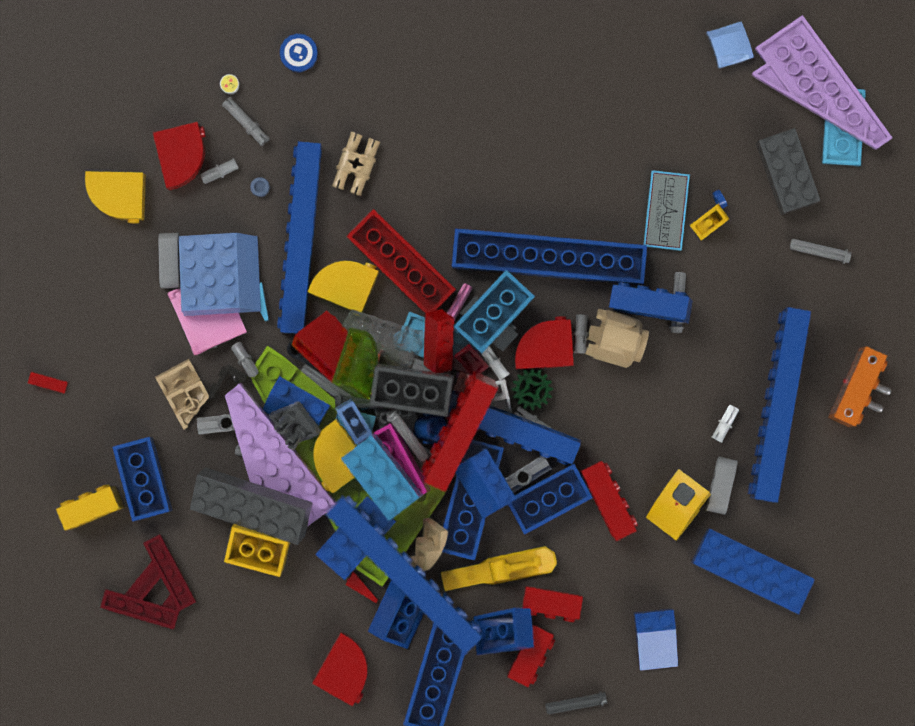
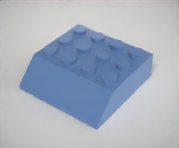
[179,233,261,316]

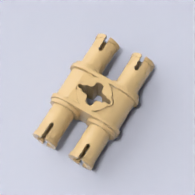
[332,132,380,196]

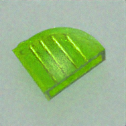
[332,328,378,400]

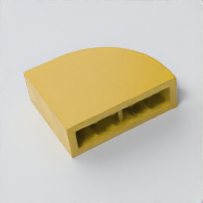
[85,171,146,224]
[308,261,379,315]
[313,419,357,494]

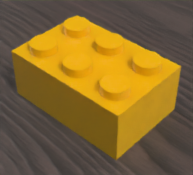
[56,484,125,531]
[224,524,290,577]

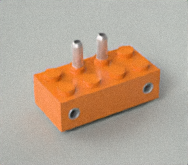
[828,346,891,427]

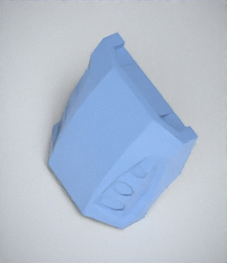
[706,21,754,69]

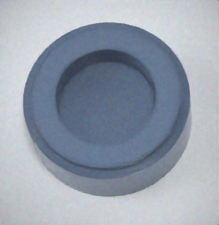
[250,177,270,197]

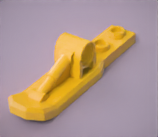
[441,546,557,591]

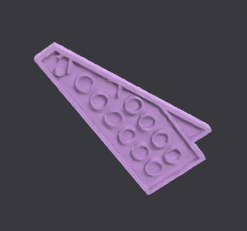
[752,15,893,150]
[225,383,336,527]

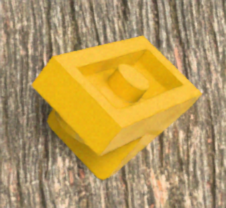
[690,204,729,240]

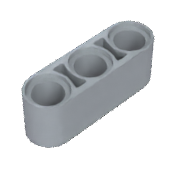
[158,233,181,289]
[706,456,737,515]

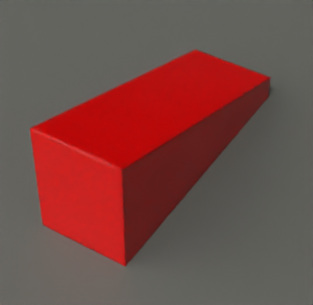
[28,372,68,394]
[345,571,378,603]

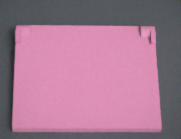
[168,288,247,355]

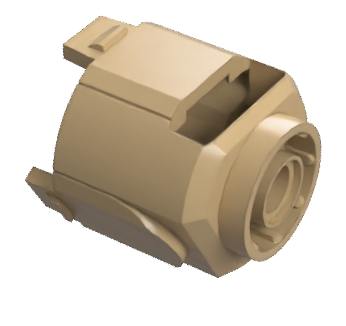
[585,309,649,368]

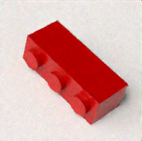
[424,309,454,373]
[522,586,583,622]
[507,624,555,687]

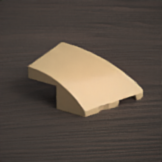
[155,359,210,429]
[410,518,448,571]

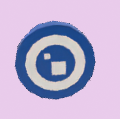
[280,34,318,72]

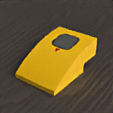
[646,469,711,541]

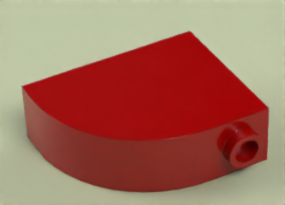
[153,122,206,190]
[292,311,352,383]
[515,316,574,370]
[312,632,368,707]

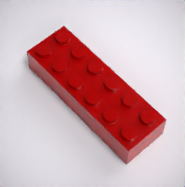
[347,209,456,314]
[421,371,498,492]

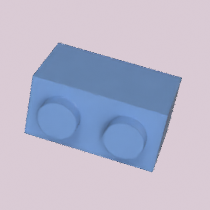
[335,399,372,444]

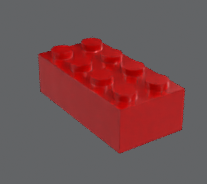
[580,461,638,541]

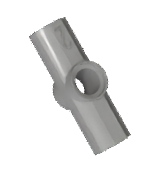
[197,414,235,435]
[505,456,552,493]

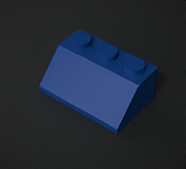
[263,376,331,439]
[455,449,516,518]
[368,580,424,649]

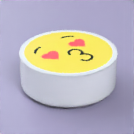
[220,74,240,94]

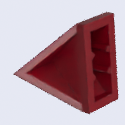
[452,344,489,375]

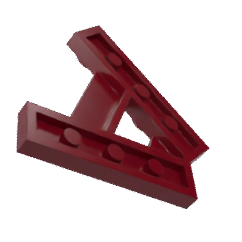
[100,534,197,630]

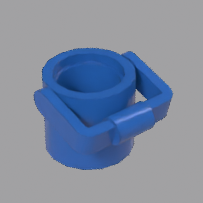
[414,413,447,444]

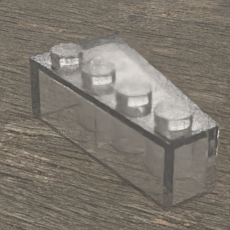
[342,309,425,368]

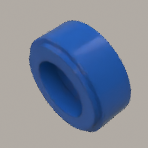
[712,189,728,209]

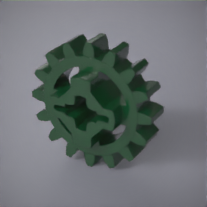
[512,368,553,410]

